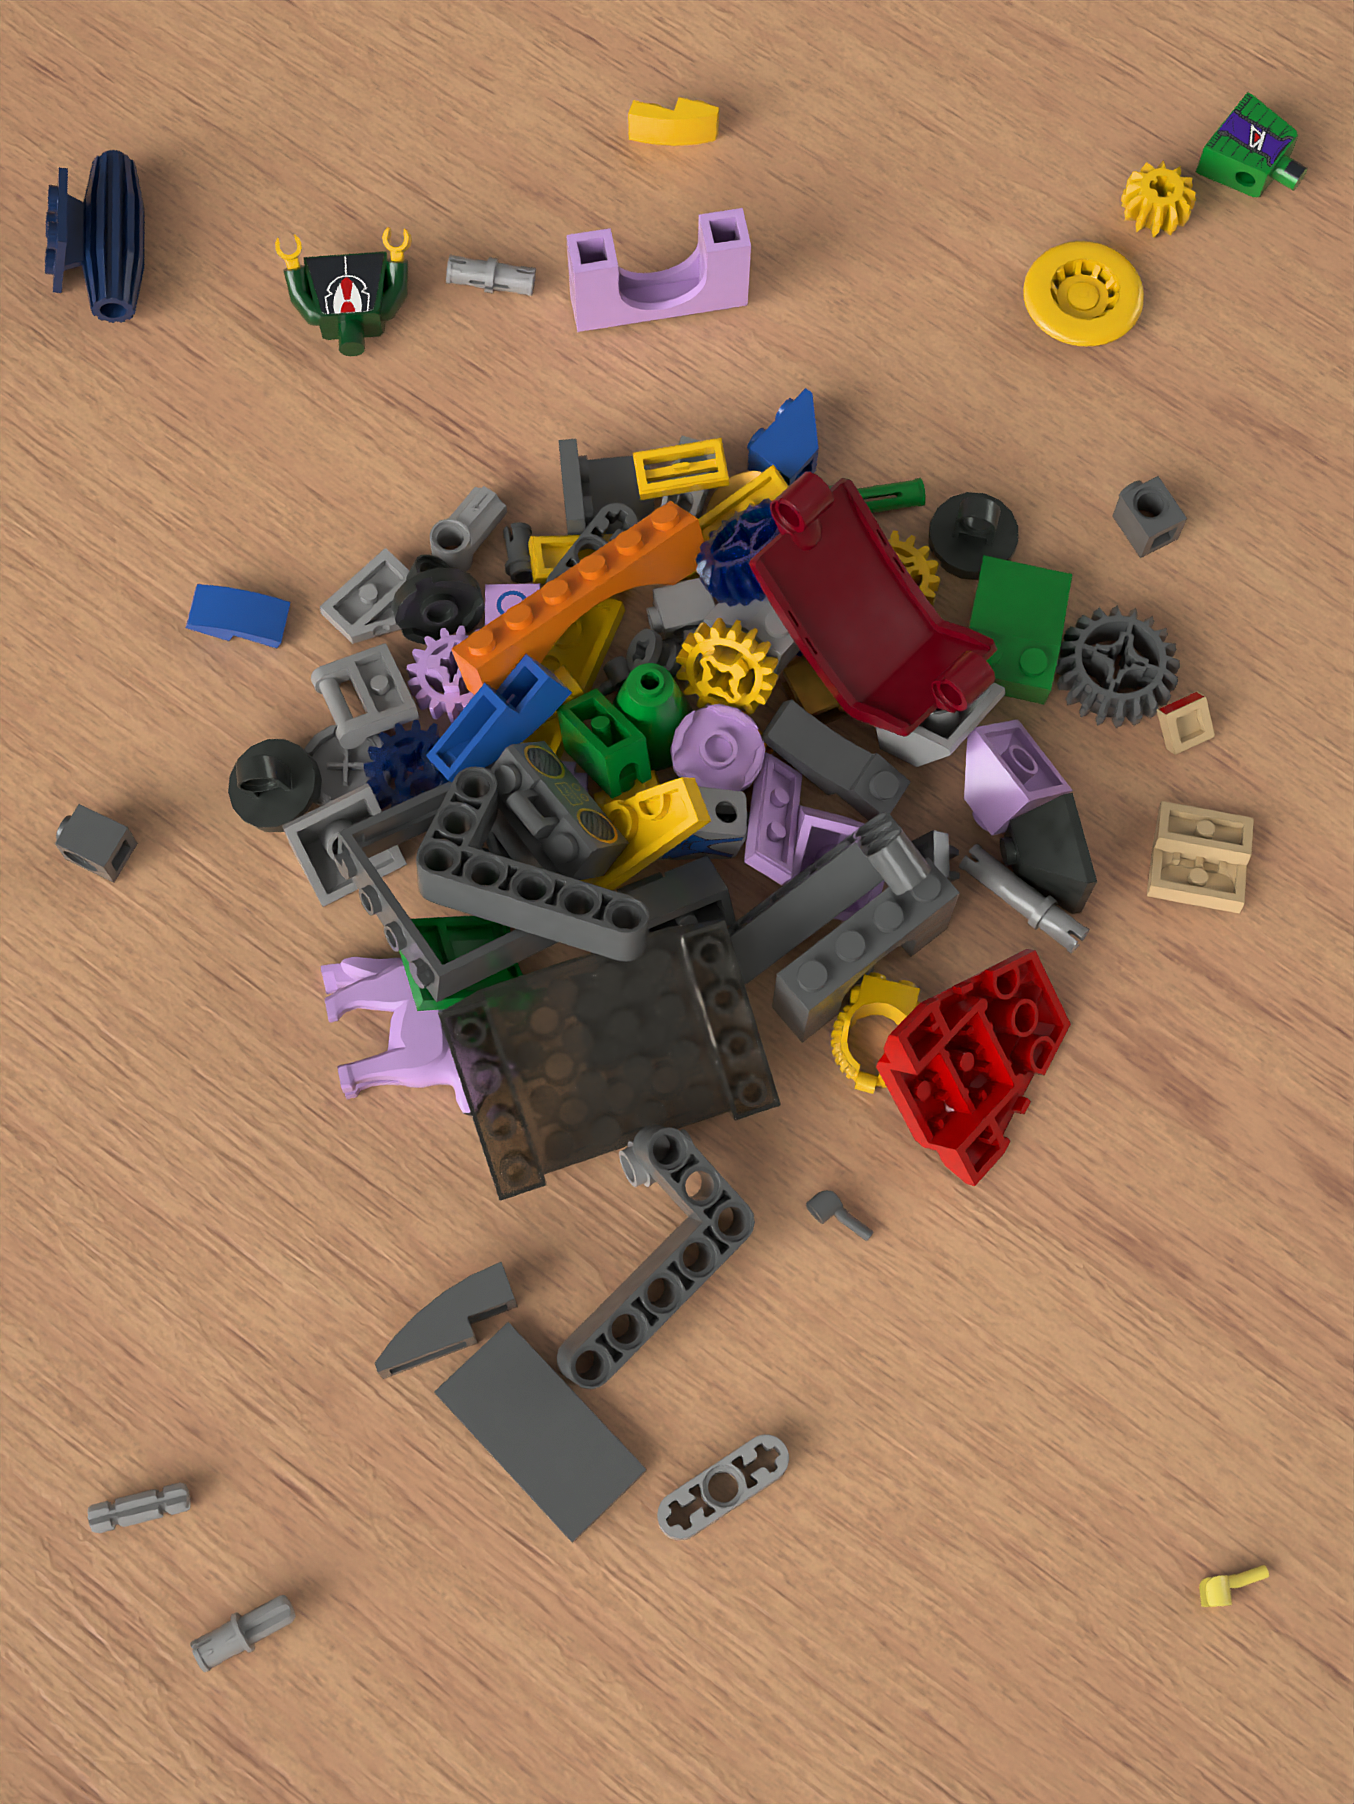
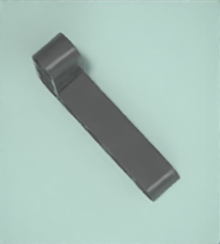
[416,766,649,961]
[700,812,931,992]
[557,1124,755,1389]

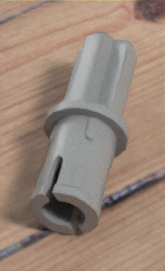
[190,1595,296,1672]

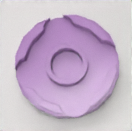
[670,704,765,791]

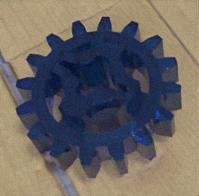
[364,720,449,809]

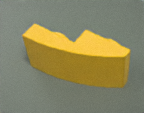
[628,97,719,146]

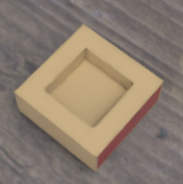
[1157,691,1215,755]

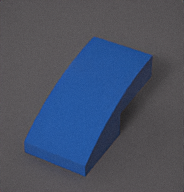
[185,584,291,649]

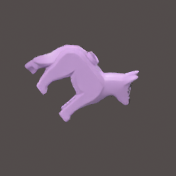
[320,957,518,1116]

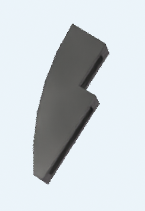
[375,1262,518,1379]

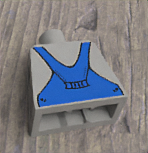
[659,786,750,860]

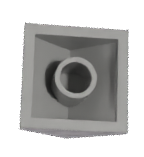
[282,783,407,907]

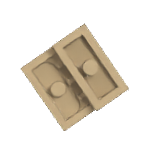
[1147,801,1254,914]

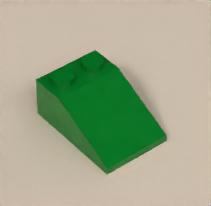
[968,555,1073,705]

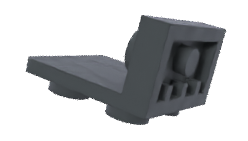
[558,439,655,535]

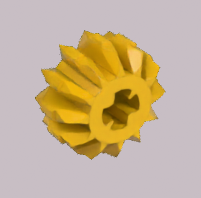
[1121,160,1196,238]

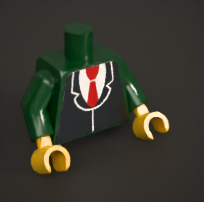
[275,227,412,356]

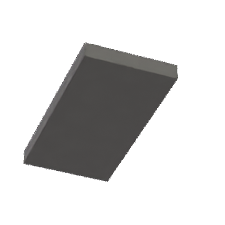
[434,1322,647,1543]

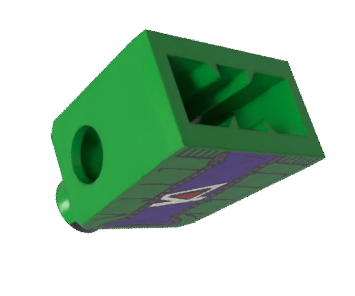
[1196,92,1308,198]

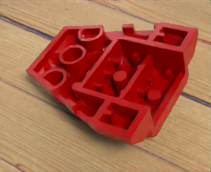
[876,949,1071,1186]

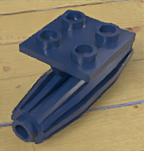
[45,150,145,323]

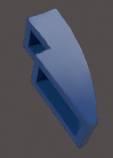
[426,654,572,782]

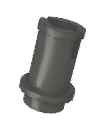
[503,522,533,583]

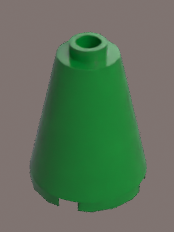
[612,663,693,771]

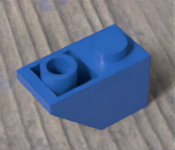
[747,388,819,486]

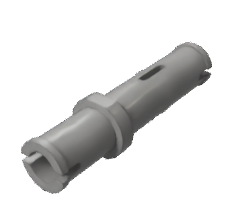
[959,844,1090,954]

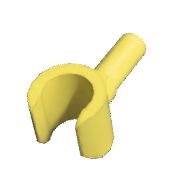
[1199,1565,1269,1607]

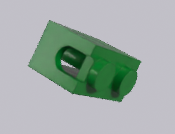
[557,689,652,799]

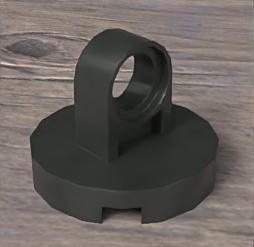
[928,492,1018,580]
[391,554,485,644]
[228,739,322,832]

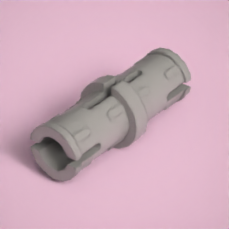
[446,255,536,296]

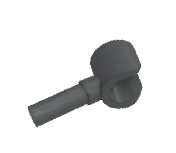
[597,656,631,696]
[806,1190,873,1241]

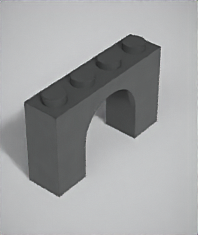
[772,857,960,1043]

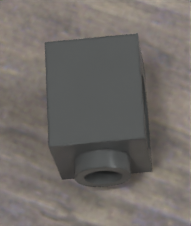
[1112,476,1187,558]
[55,804,138,883]

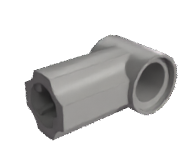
[430,486,507,572]

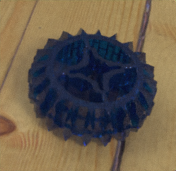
[695,498,780,607]

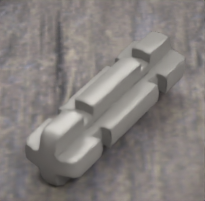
[88,1483,191,1533]

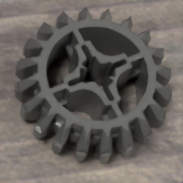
[1055,605,1180,728]

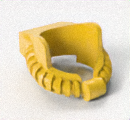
[830,972,920,1094]

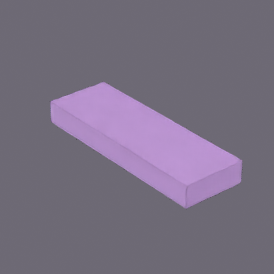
[744,752,802,885]

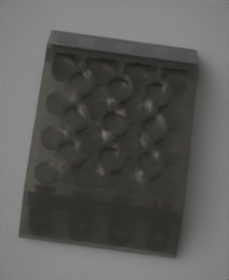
[438,919,781,1201]

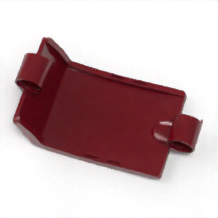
[749,472,997,737]

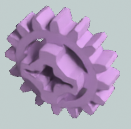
[406,626,479,723]

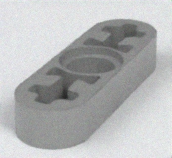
[657,1435,789,1541]

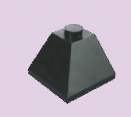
[1000,793,1097,914]

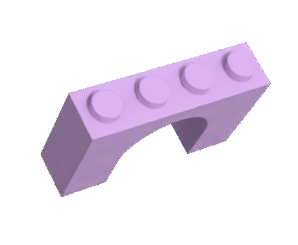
[566,208,751,332]

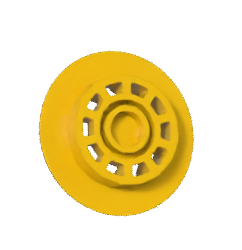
[1023,241,1144,347]

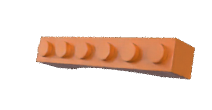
[451,501,710,695]

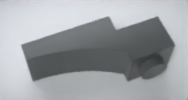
[761,699,911,821]

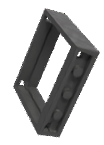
[334,765,582,1002]

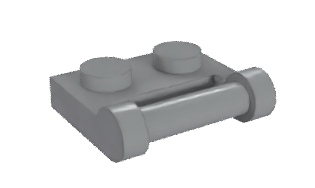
[311,643,419,749]

